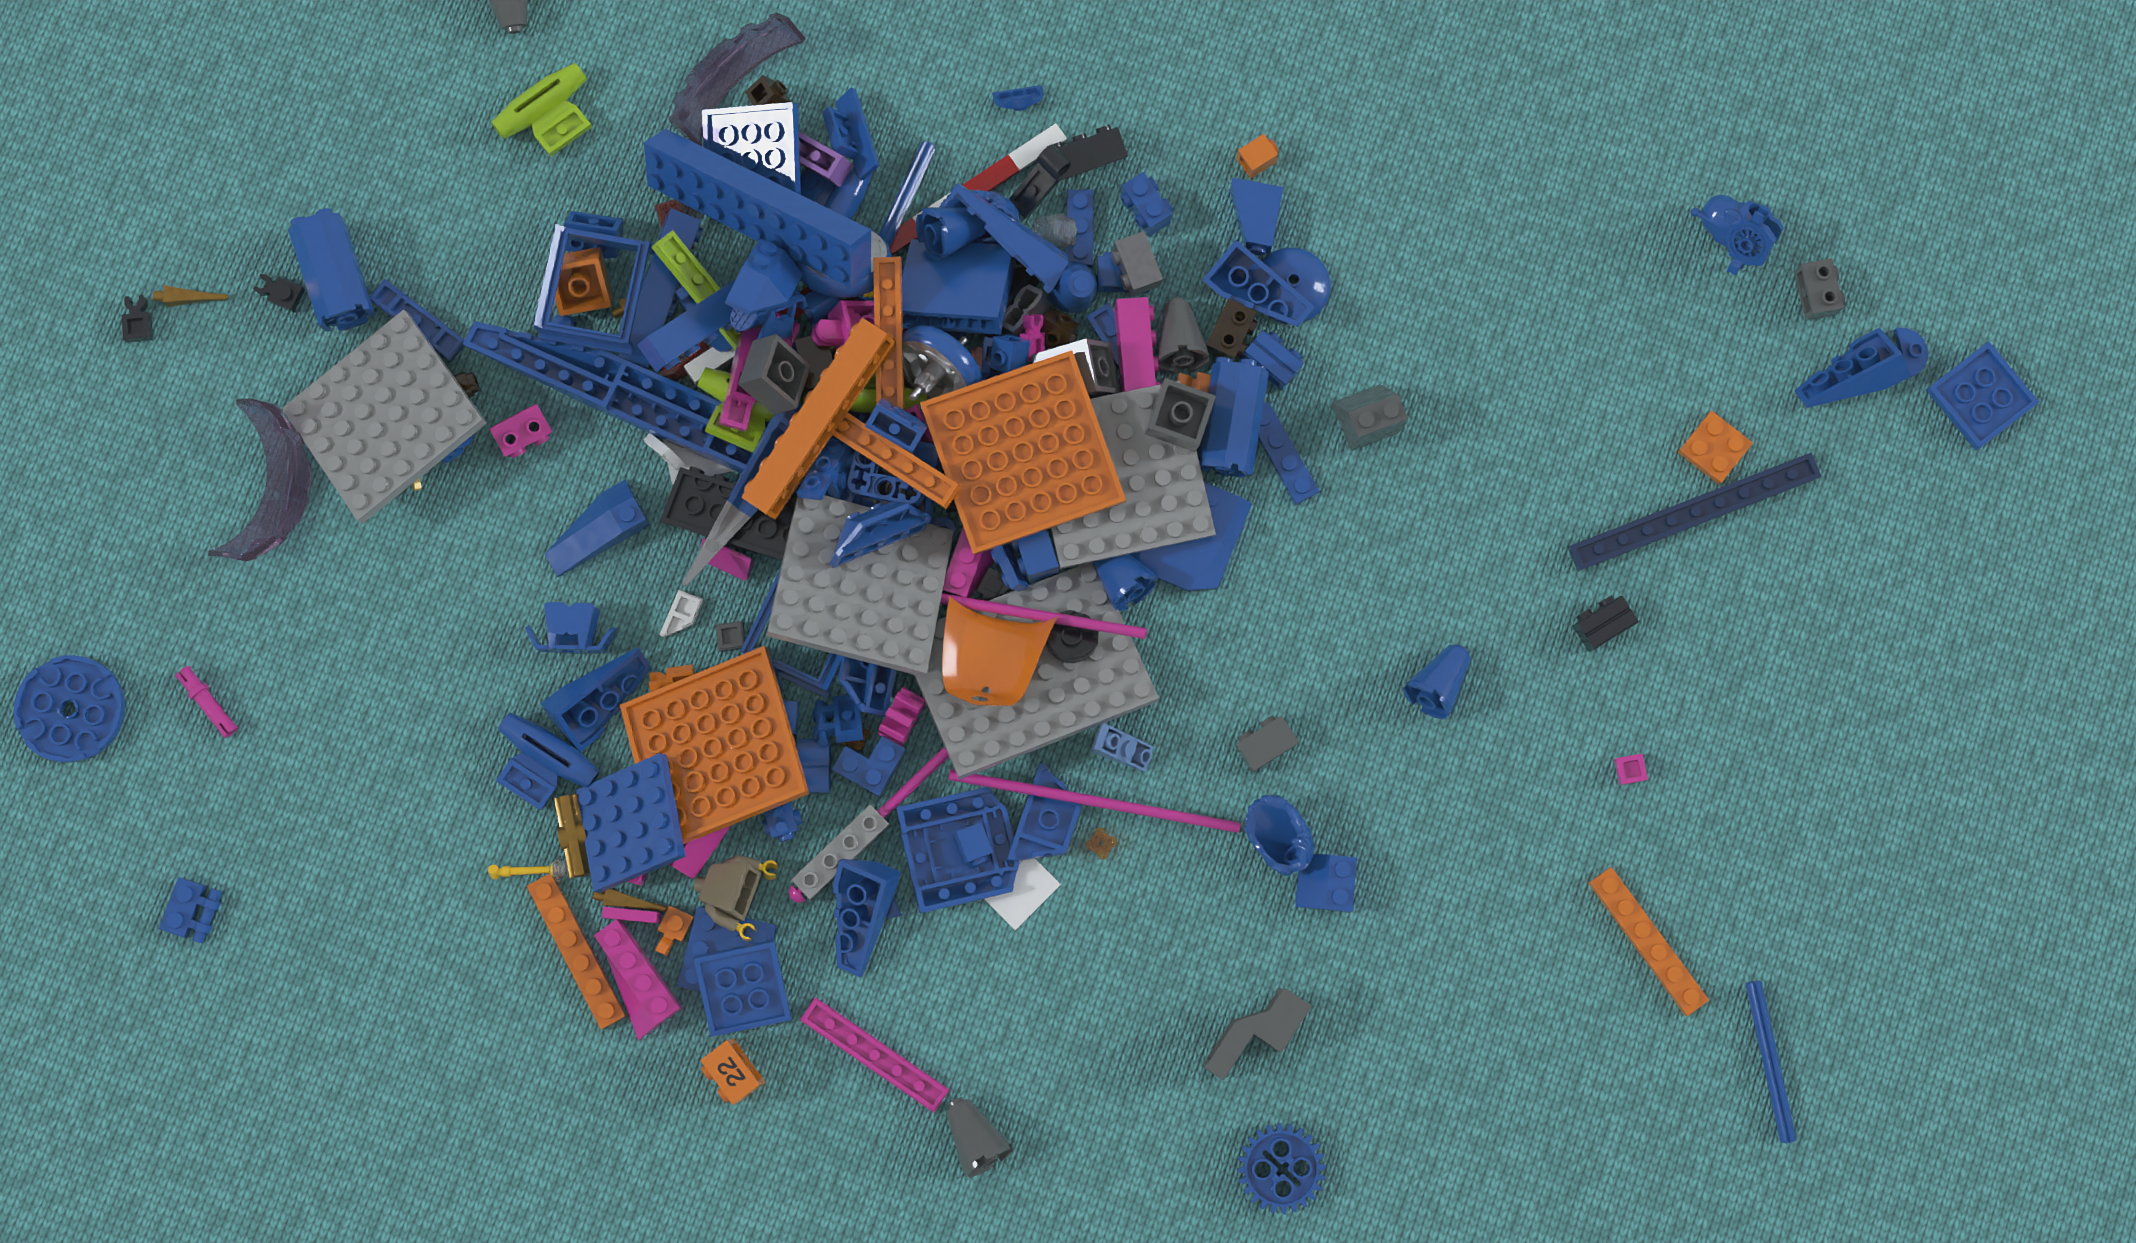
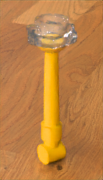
[488,856,568,883]

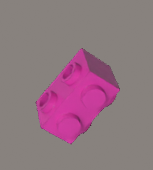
[489,403,552,459]

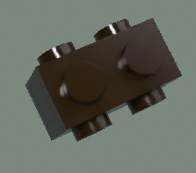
[1206,299,1258,362]

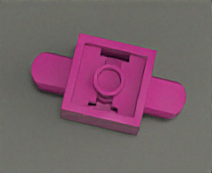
[811,300,908,351]

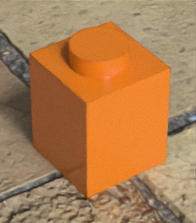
[1236,134,1279,179]

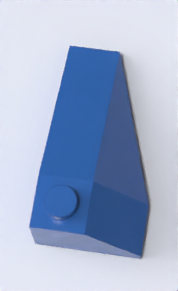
[545,480,651,577]

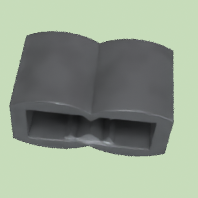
[1002,284,1051,337]

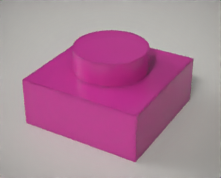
[1614,754,1648,785]

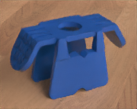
[730,289,807,340]
[525,602,617,654]

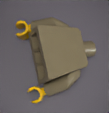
[694,855,778,942]

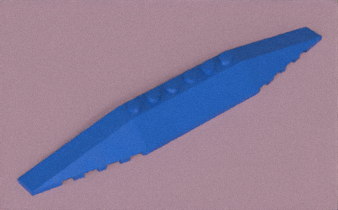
[463,321,856,503]

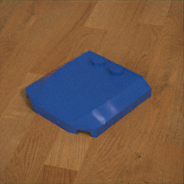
[1130,482,1252,592]
[896,787,1019,914]

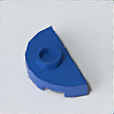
[992,85,1044,111]
[1894,328,1928,380]

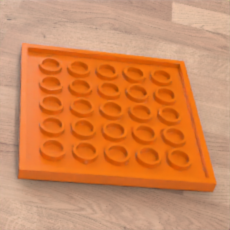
[920,350,1126,555]
[620,646,810,844]

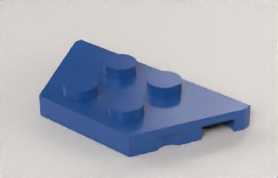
[1007,763,1082,862]

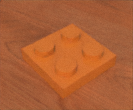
[1678,410,1753,484]

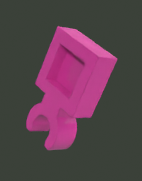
[1020,314,1045,361]

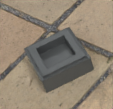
[716,621,745,652]

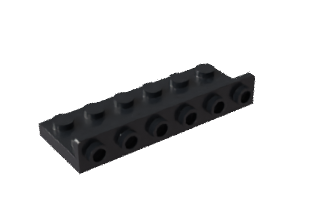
[660,466,796,561]

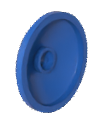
[1262,248,1331,324]

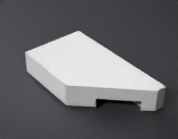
[643,433,685,470]
[660,590,704,638]

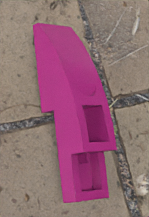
[719,327,761,432]

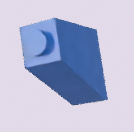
[1230,177,1283,255]

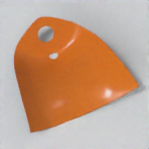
[942,596,1059,706]

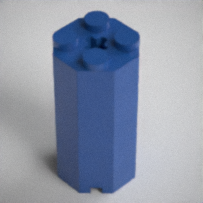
[288,208,375,332]
[1198,357,1269,478]

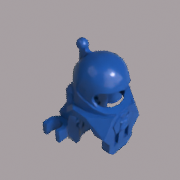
[1691,195,1784,276]

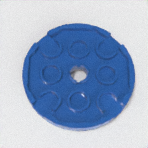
[13,655,125,763]

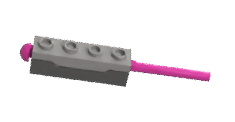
[789,747,949,903]

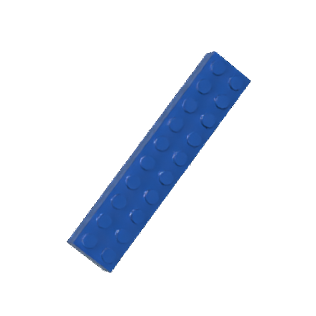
[644,129,871,288]

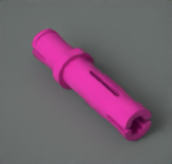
[175,666,239,738]

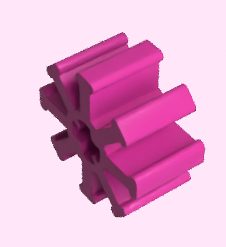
[878,687,926,747]

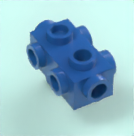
[762,802,803,842]

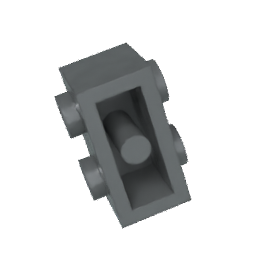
[1794,258,1845,320]

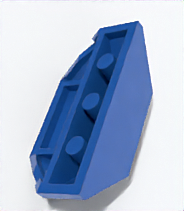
[725,238,803,315]
[830,501,931,568]
[838,656,896,717]

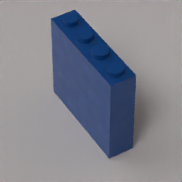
[902,239,1016,335]

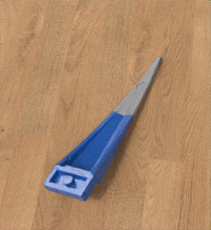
[683,402,803,586]

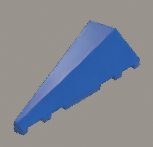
[950,183,1069,294]

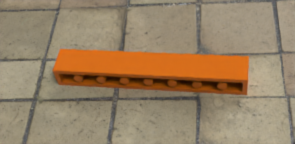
[741,318,895,519]

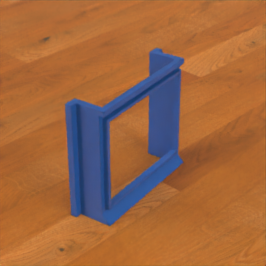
[533,224,655,355]
[740,568,843,699]

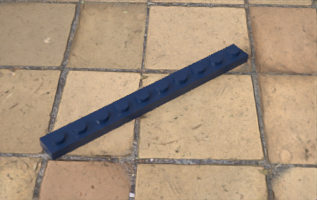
[1568,453,1822,572]

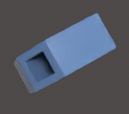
[1091,723,1154,772]

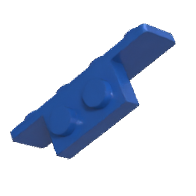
[822,87,879,180]
[797,419,861,500]

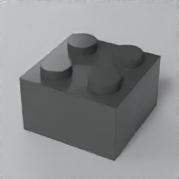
[738,334,811,415]
[1144,378,1216,452]

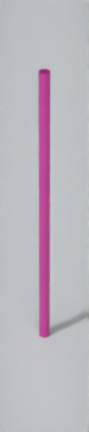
[940,593,1147,639]
[948,769,1240,833]

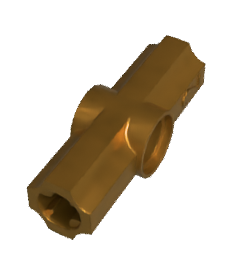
[554,794,590,878]

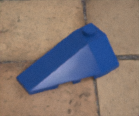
[1202,240,1315,327]
[1795,327,1910,408]
[541,647,651,752]
[833,859,901,977]

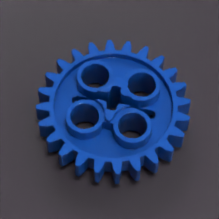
[1237,1122,1326,1214]

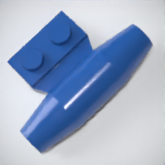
[800,164,873,220]
[496,712,600,810]

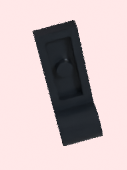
[1009,144,1071,219]

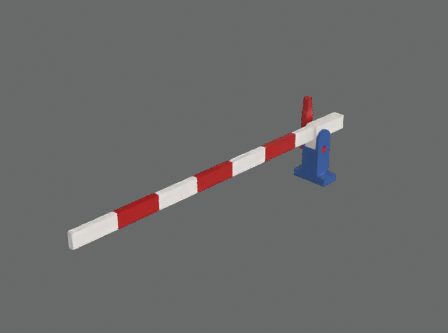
[675,124,1067,386]

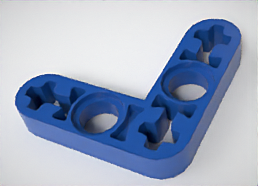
[847,421,924,507]

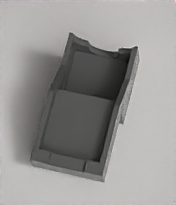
[1202,987,1312,1080]

